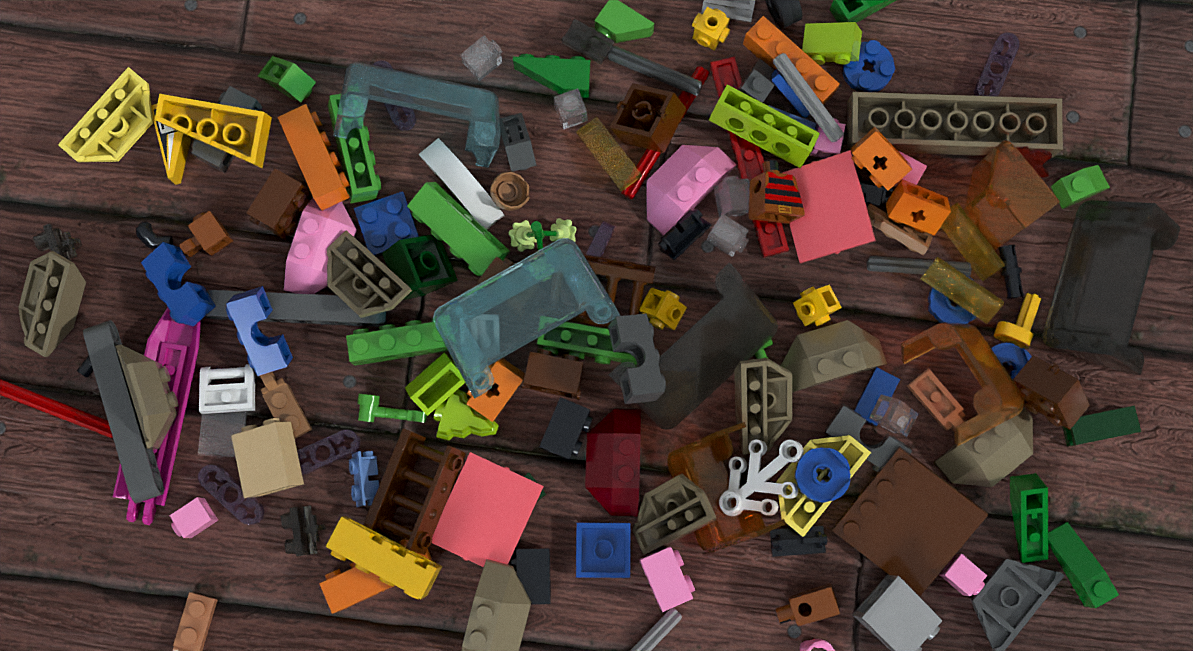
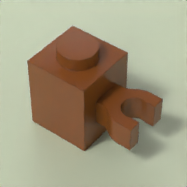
[179,211,233,257]

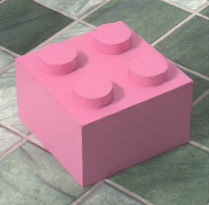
[639,546,695,612]

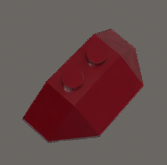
[585,409,641,516]

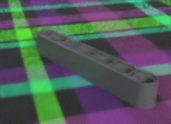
[205,290,386,327]
[83,320,164,504]

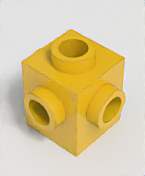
[692,7,730,51]
[793,284,842,326]
[639,288,687,330]

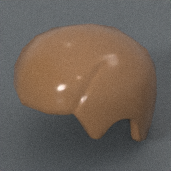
[490,171,530,211]

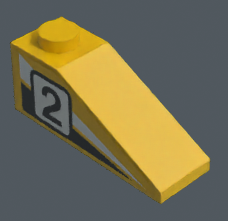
[151,104,191,185]

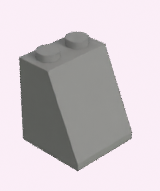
[852,575,942,651]

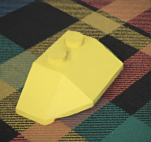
[58,67,154,162]
[776,435,871,537]

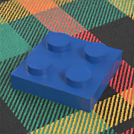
[354,191,419,257]
[576,523,630,578]

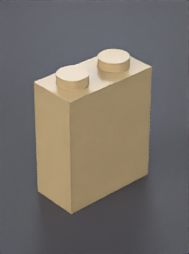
[231,418,304,498]

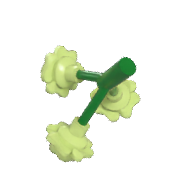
[508,218,576,285]

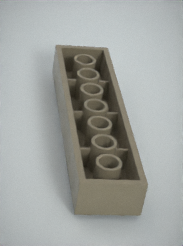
[847,92,1063,158]

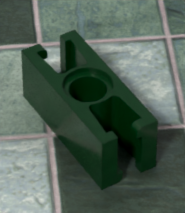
[1062,406,1141,447]

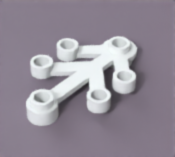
[719,439,804,516]

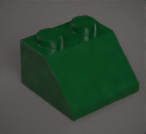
[382,235,458,301]

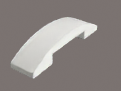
[419,138,504,229]

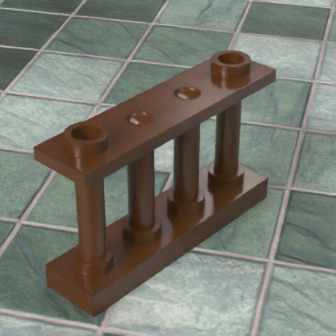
[539,248,656,328]
[363,428,466,555]

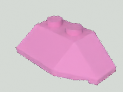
[646,145,737,236]
[284,198,356,294]

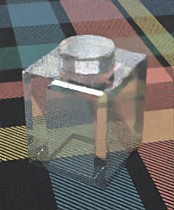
[461,36,502,82]
[554,88,587,130]
[714,176,750,217]
[707,214,749,257]
[869,394,918,437]

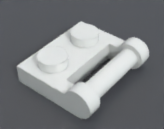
[199,364,257,414]

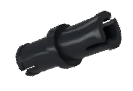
[998,244,1024,299]

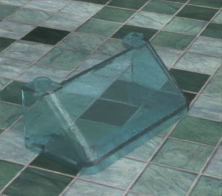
[334,62,501,168]
[433,238,620,399]

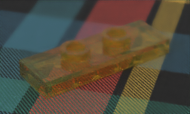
[576,117,642,191]
[941,202,1005,281]
[921,257,1004,324]

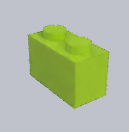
[802,22,862,65]
[405,353,467,416]

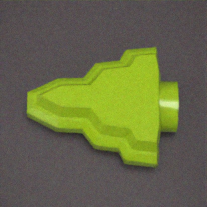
[433,389,499,441]

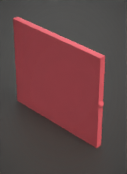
[782,150,876,263]
[432,452,544,567]

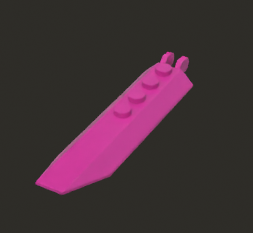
[113,307,201,525]

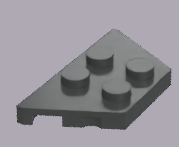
[970,559,1065,651]

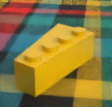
[155,94,272,169]
[326,516,442,599]

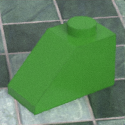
[595,0,654,43]
[258,56,316,102]
[1051,165,1110,209]

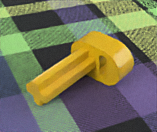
[994,293,1041,349]

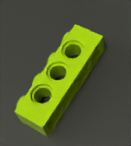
[709,85,820,168]

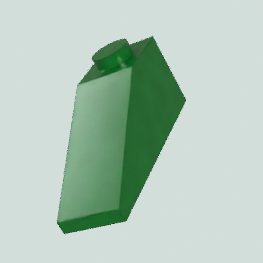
[1010,473,1048,563]
[1048,522,1119,608]

